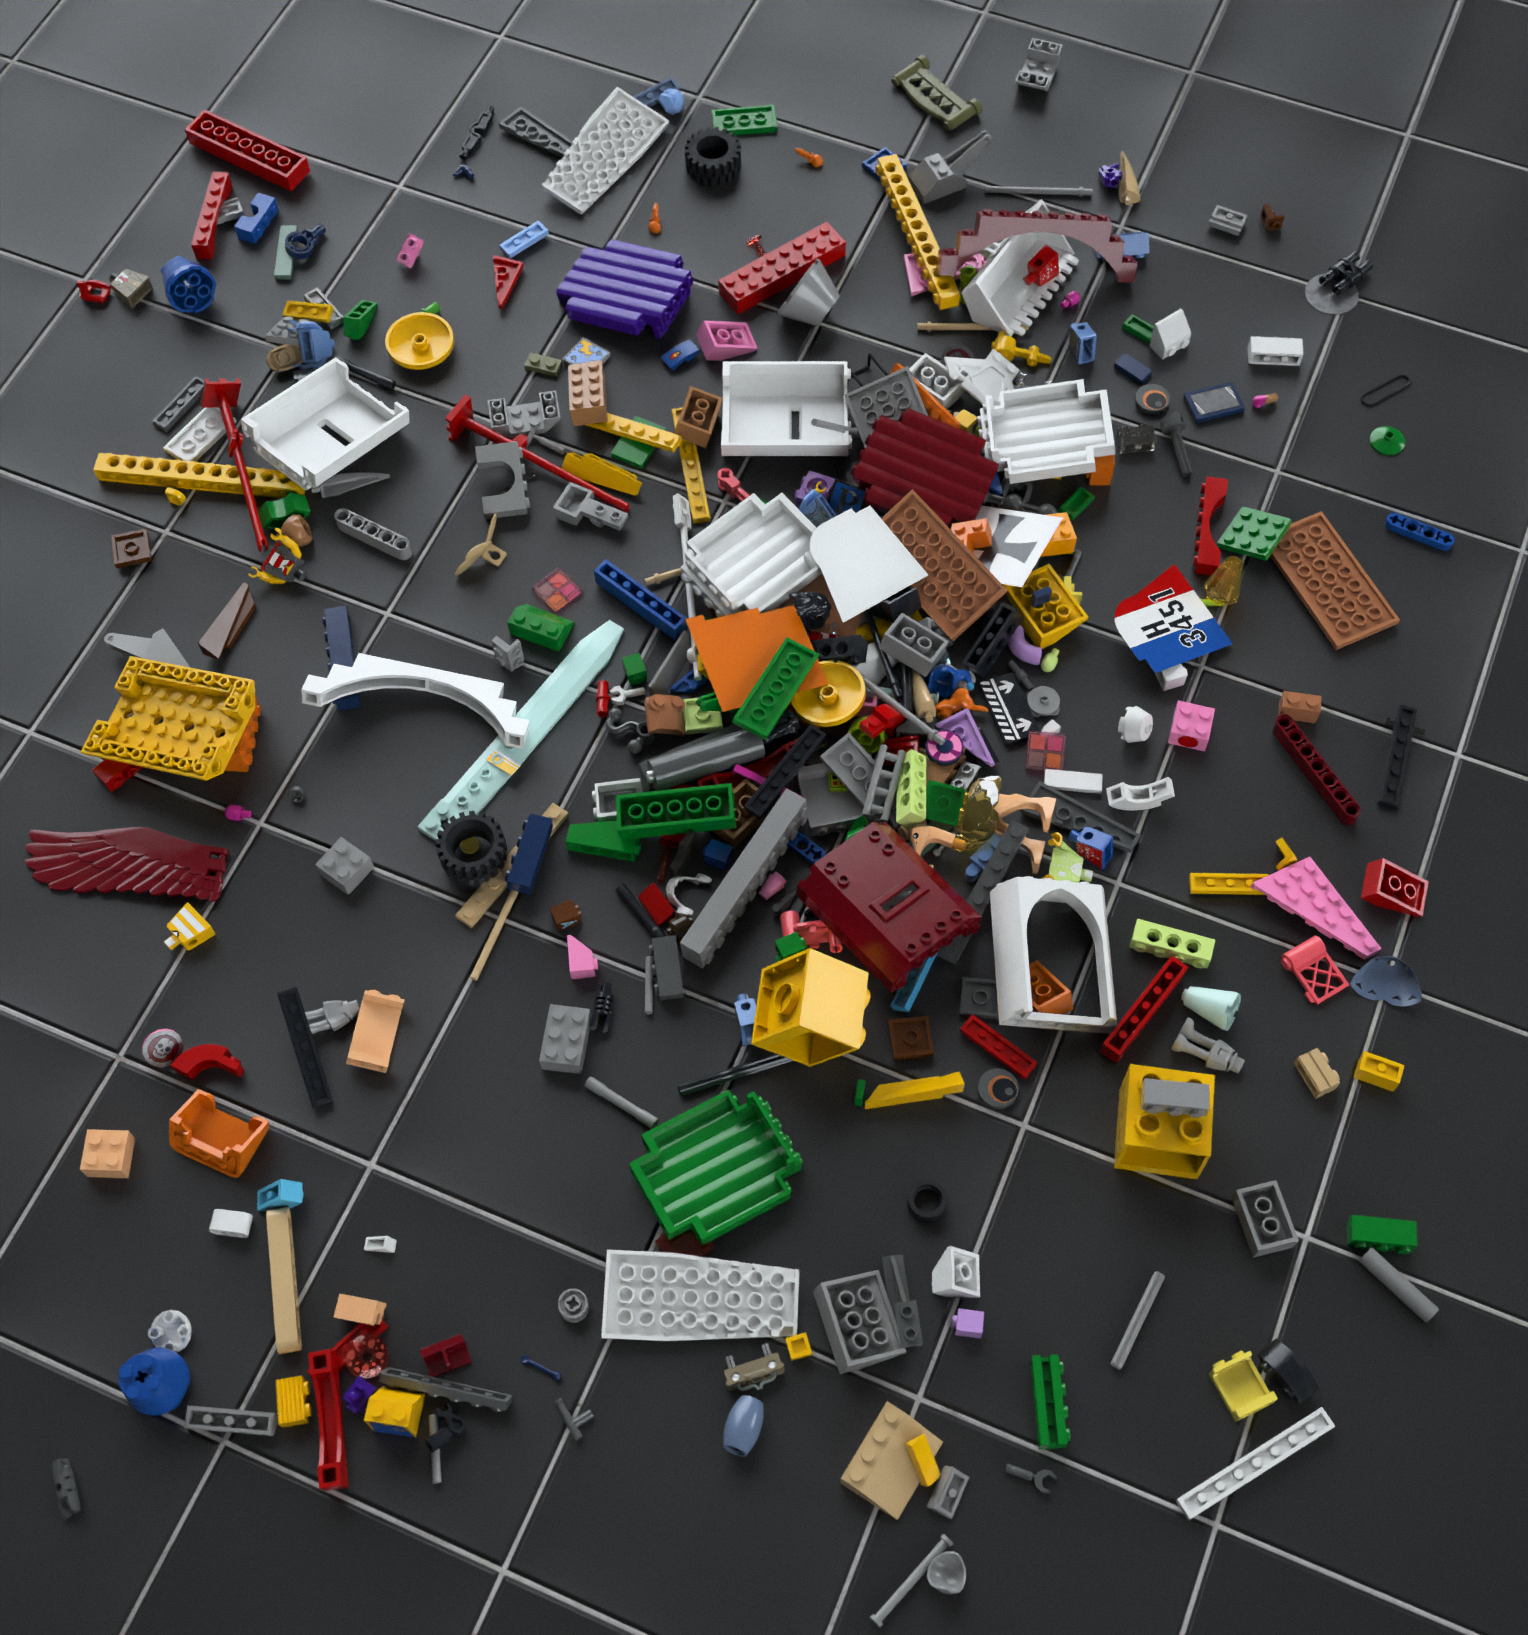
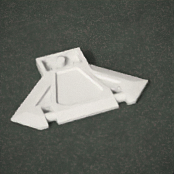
[944,349,1020,406]

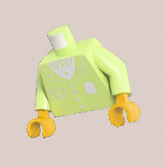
[1041,832,1093,883]

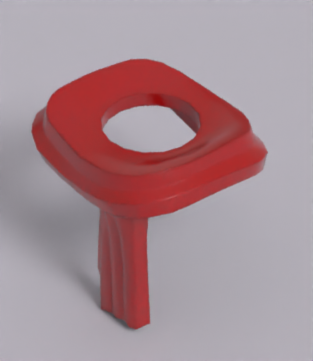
[76,280,111,303]

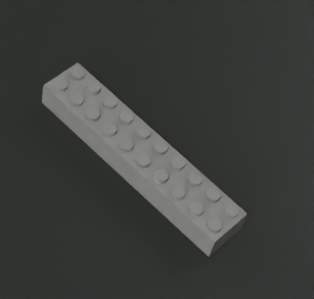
[680,788,808,969]

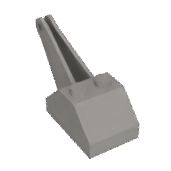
[908,130,992,204]
[104,628,190,667]

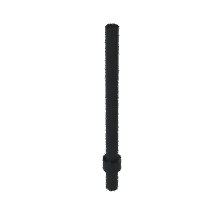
[864,609,902,700]

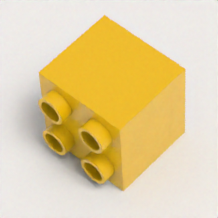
[751,948,870,1067]
[1114,1064,1215,1179]

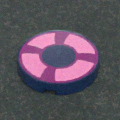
[925,730,964,766]

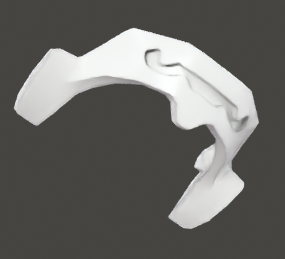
[666,873,712,916]

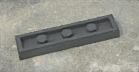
[152,376,204,433]

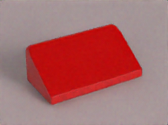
[638,883,675,927]

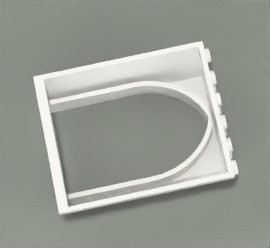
[990,876,1117,1034]

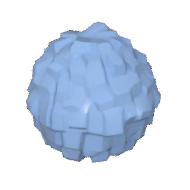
[659,89,684,115]

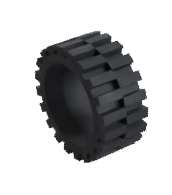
[685,127,741,186]
[436,811,508,884]

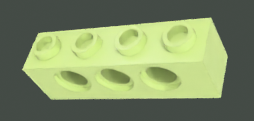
[896,749,926,829]
[1130,919,1215,968]

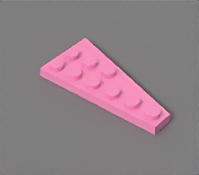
[904,249,988,297]

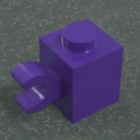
[342,1376,378,1414]

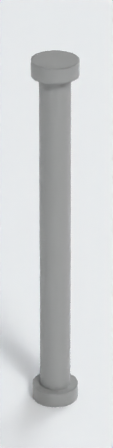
[870,1534,953,1628]

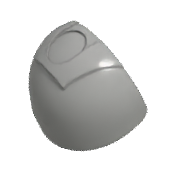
[927,1551,966,1594]

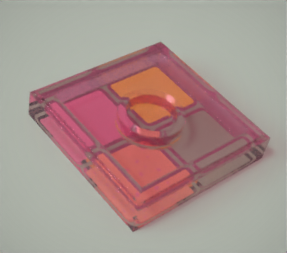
[532,567,583,612]
[1025,730,1067,770]

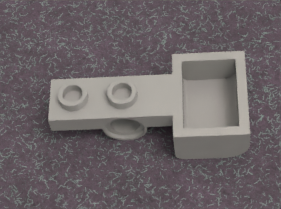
[553,482,628,531]

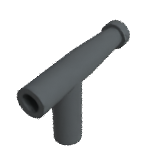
[554,1398,594,1441]

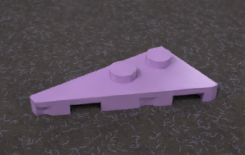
[935,708,995,767]

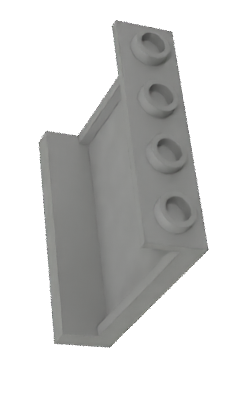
[796,753,883,836]

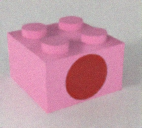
[1168,700,1215,752]

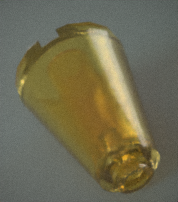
[1204,556,1243,605]

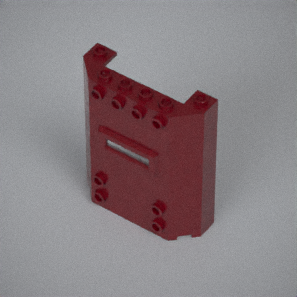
[796,822,982,993]

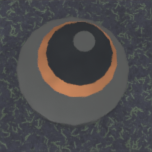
[1135,384,1170,415]
[977,1068,1019,1109]

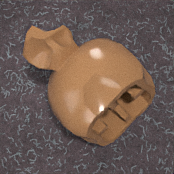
[275,515,313,547]

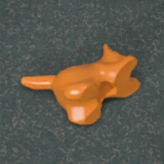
[935,688,988,720]

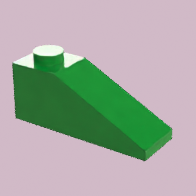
[343,300,378,340]

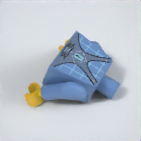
[799,482,837,528]

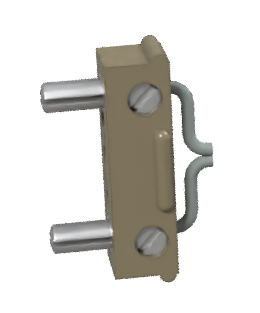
[724,1344,785,1391]

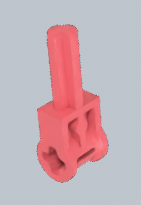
[717,468,750,502]

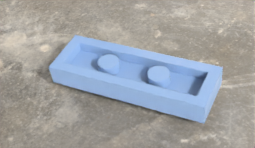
[499,221,549,259]

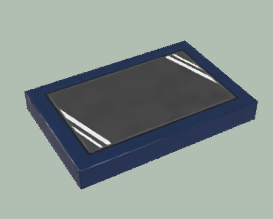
[1183,382,1245,423]

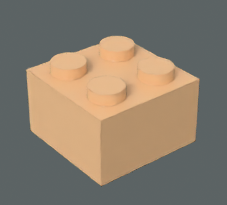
[80,1129,135,1178]

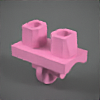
[396,233,425,268]

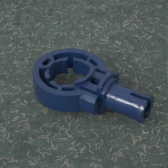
[285,223,326,259]

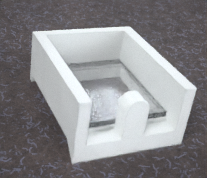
[592,778,643,822]

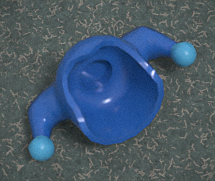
[920,665,975,698]

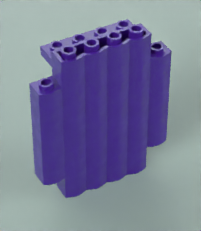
[556,239,694,339]

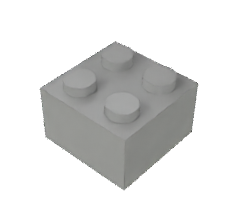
[315,837,374,896]

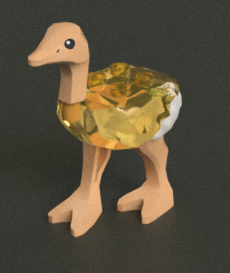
[911,776,1056,874]

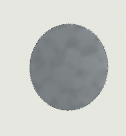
[1305,274,1359,314]

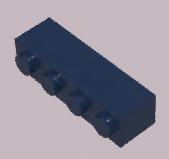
[505,813,553,895]

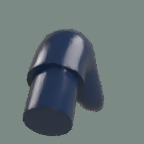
[453,165,474,179]

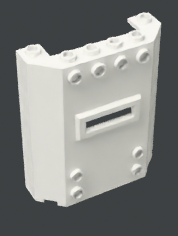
[241,358,410,490]
[721,361,852,456]

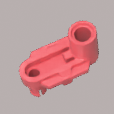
[780,910,843,953]

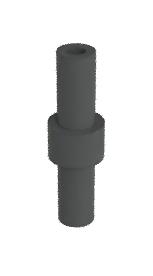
[1007,660,1035,691]

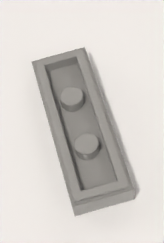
[303,287,343,329]

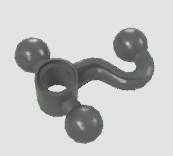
[606,708,655,754]

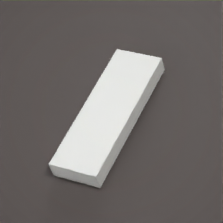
[1044,769,1102,794]

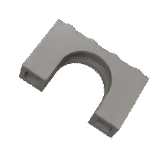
[475,441,530,519]

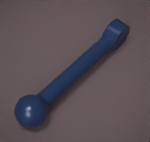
[521,1355,561,1380]

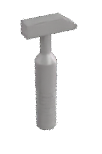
[527,428,565,454]

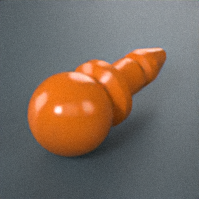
[795,148,823,167]
[648,203,661,234]

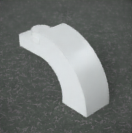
[1106,777,1175,811]

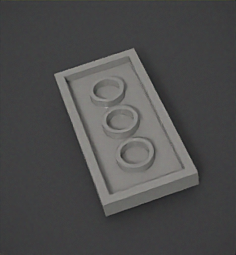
[820,733,897,813]

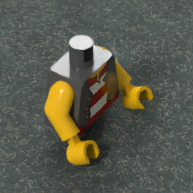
[248,528,306,584]

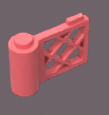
[1281,935,1349,1005]

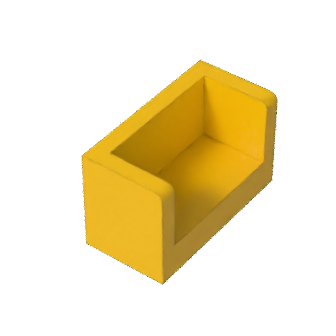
[1353,1051,1405,1092]

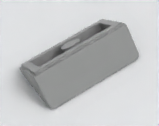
[927,1466,969,1519]

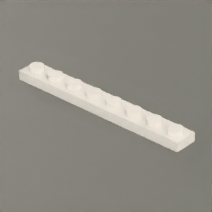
[1175,1407,1335,1521]

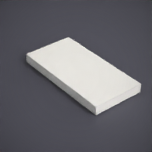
[163,407,237,462]

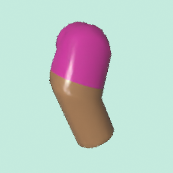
[1252,393,1278,408]

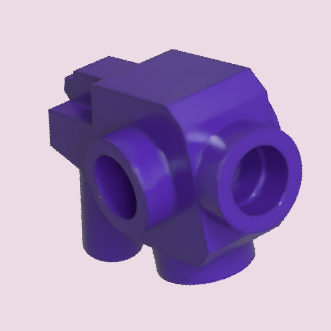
[1099,163,1122,187]

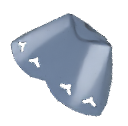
[1350,956,1422,1006]

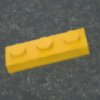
[282,300,334,323]

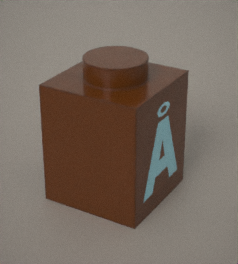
[550,899,582,932]

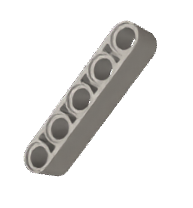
[334,508,412,560]

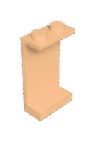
[346,990,404,1073]

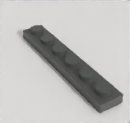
[379,1367,512,1411]

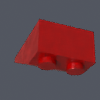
[1361,858,1429,917]

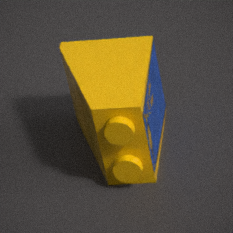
[364,1386,426,1438]

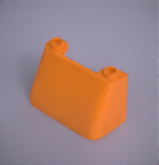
[169,1089,269,1178]

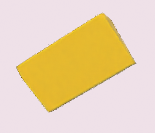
[905,1433,941,1487]

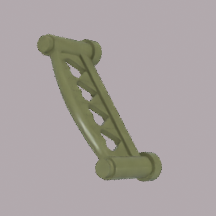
[891,55,982,131]

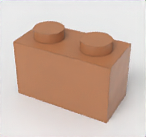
[1278,691,1322,723]

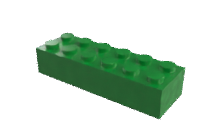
[616,783,736,840]

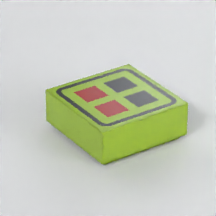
[828,772,849,792]

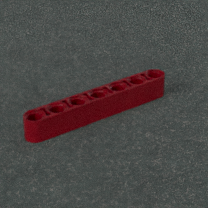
[1272,714,1361,826]

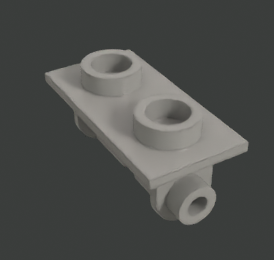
[950,761,981,791]

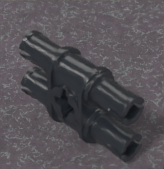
[1319,251,1373,295]

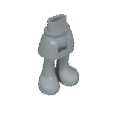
[305,1000,360,1034]
[1171,1017,1245,1074]

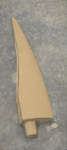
[1118,151,1141,205]
[912,669,936,723]

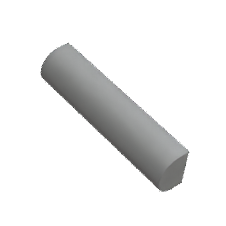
[1359,1248,1439,1323]
[184,1405,277,1436]

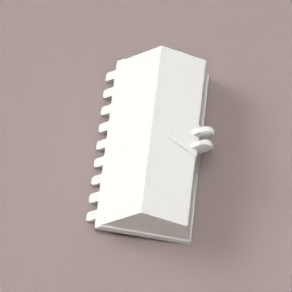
[962,199,1079,336]

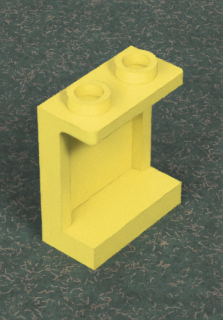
[1209,1350,1278,1422]

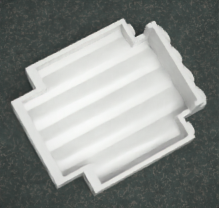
[977,379,1115,484]
[681,493,822,617]

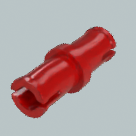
[595,680,610,718]

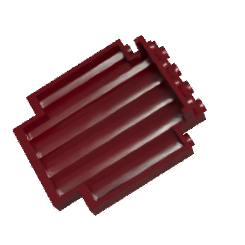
[851,408,999,527]

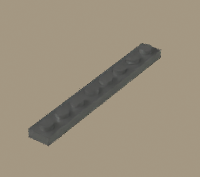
[937,820,1029,965]

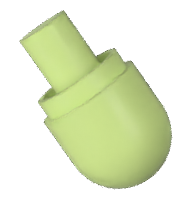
[1040,648,1060,672]

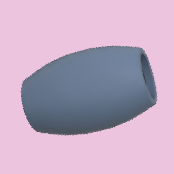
[723,1395,764,1456]

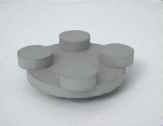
[1026,686,1060,718]

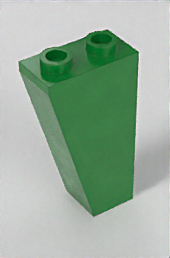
[565,820,641,862]

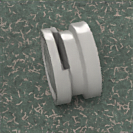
[558,1289,589,1323]

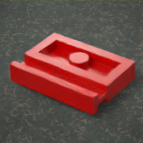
[883,735,920,766]

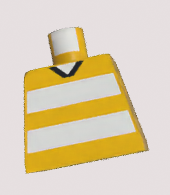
[164,902,215,951]

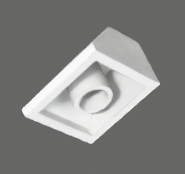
[932,1246,980,1298]

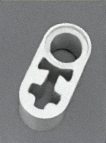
[209,1209,253,1238]

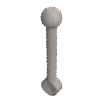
[933,826,960,858]

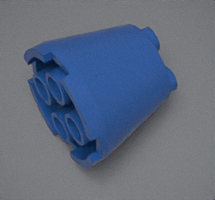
[161,256,217,313]
[119,1348,190,1416]

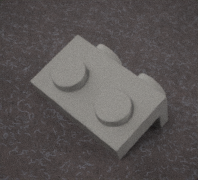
[491,636,524,672]

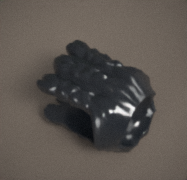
[779,592,831,630]
[762,710,802,757]

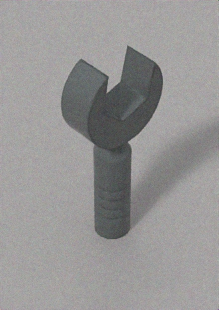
[1005,1463,1057,1494]

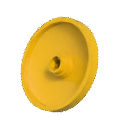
[385,312,454,370]
[791,660,866,727]

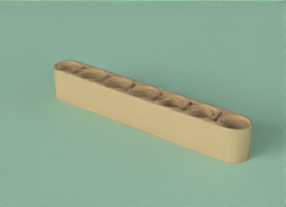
[266,1207,302,1354]

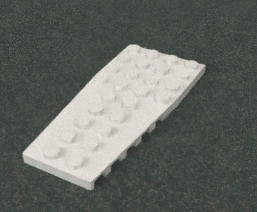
[542,87,669,214]
[601,1250,799,1341]

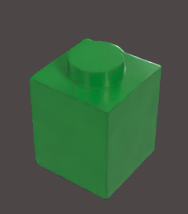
[622,653,647,685]

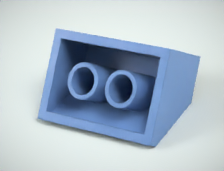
[1095,232,1149,261]

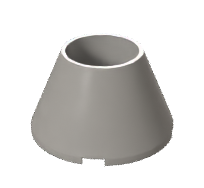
[777,258,840,326]

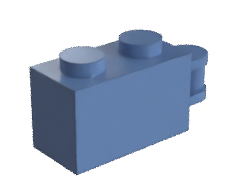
[965,833,1002,882]

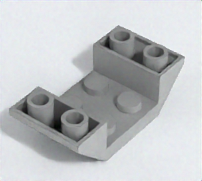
[1015,38,1062,92]
[487,390,561,438]

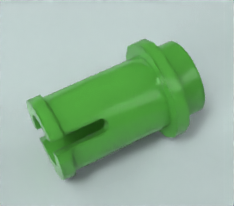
[420,302,441,314]

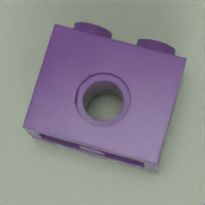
[794,470,835,508]

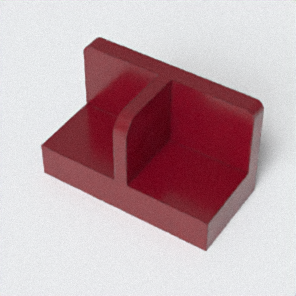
[420,1334,472,1377]

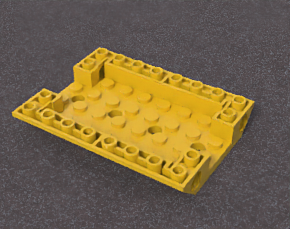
[81,656,255,781]

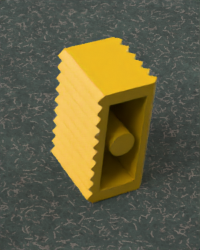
[276,1376,312,1428]

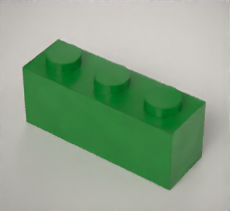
[1347,1215,1417,1254]

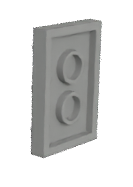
[265,317,311,346]

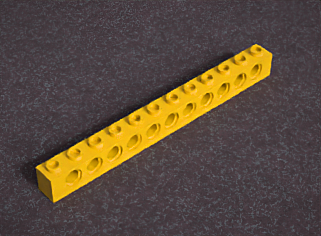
[876,154,960,310]
[93,453,305,498]

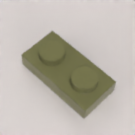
[524,352,562,377]

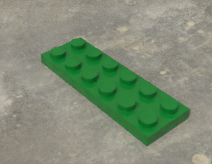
[732,637,819,740]

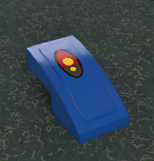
[661,339,700,371]

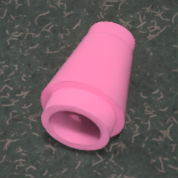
[758,871,786,901]

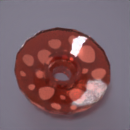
[345,1334,389,1379]

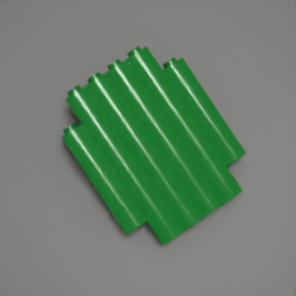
[629,1090,803,1246]

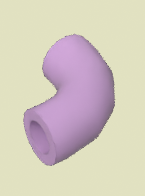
[1007,625,1042,666]

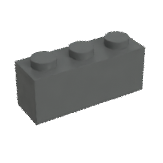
[649,935,684,1001]

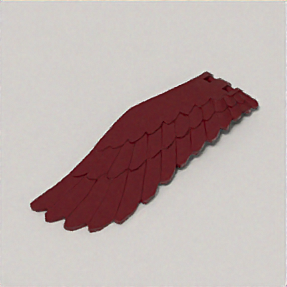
[25,827,229,902]

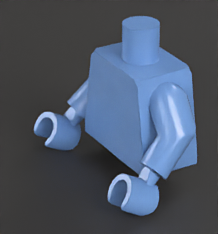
[287,320,335,370]

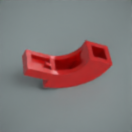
[859,704,905,739]
[171,1044,245,1081]

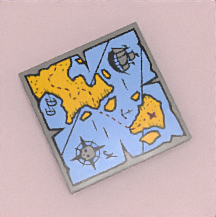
[563,337,610,365]

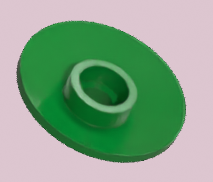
[1370,426,1405,455]

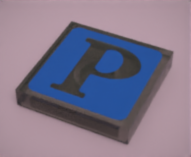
[828,479,866,516]

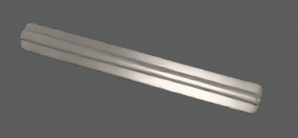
[1111,1271,1165,1369]

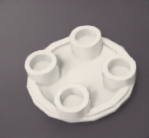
[148,1310,192,1353]

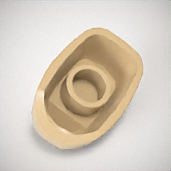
[266,344,303,371]

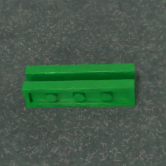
[1030,1354,1071,1449]

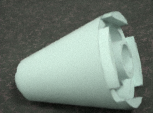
[1181,986,1241,1031]

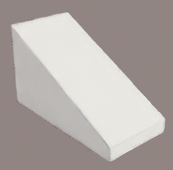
[364,1236,397,1253]

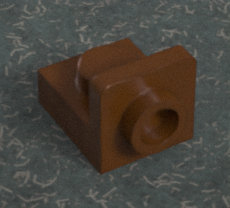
[1260,204,1284,231]

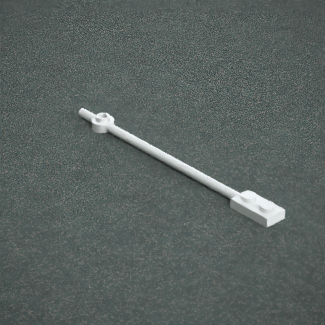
[673,493,702,681]

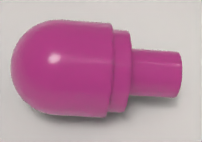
[1060,291,1080,309]
[224,805,252,821]

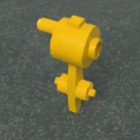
[991,330,1052,367]

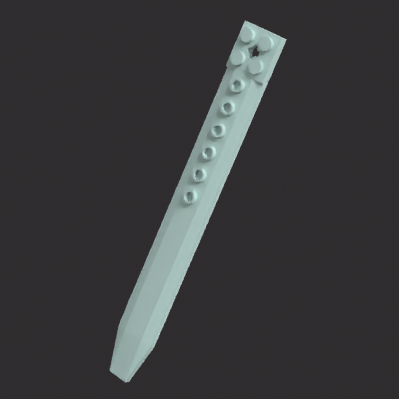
[417,620,624,841]

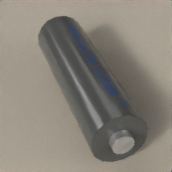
[646,729,765,791]

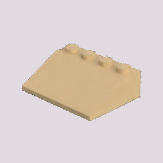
[840,1401,943,1520]

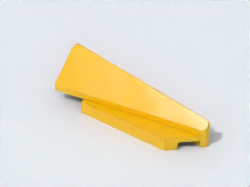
[561,452,642,496]
[864,1072,965,1109]

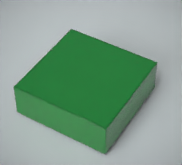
[854,1079,866,1107]

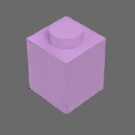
[952,1308,984,1338]

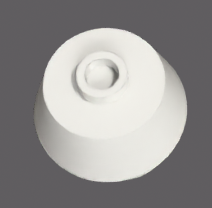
[1118,706,1153,743]

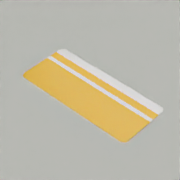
[487,750,521,775]

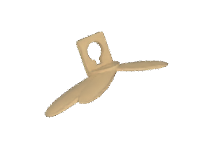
[454,514,507,576]

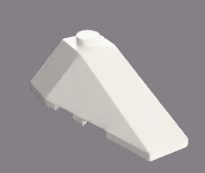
[853,642,900,686]

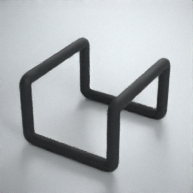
[847,353,888,387]

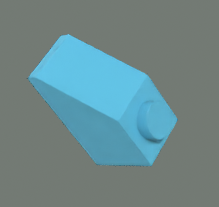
[257,1179,304,1211]

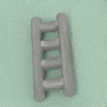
[862,744,906,822]

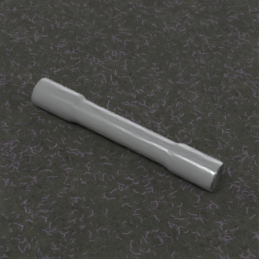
[585,1076,659,1129]

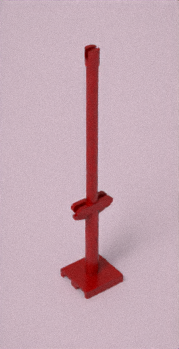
[201,378,269,552]
[445,395,630,513]

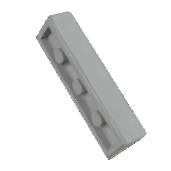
[648,630,691,696]

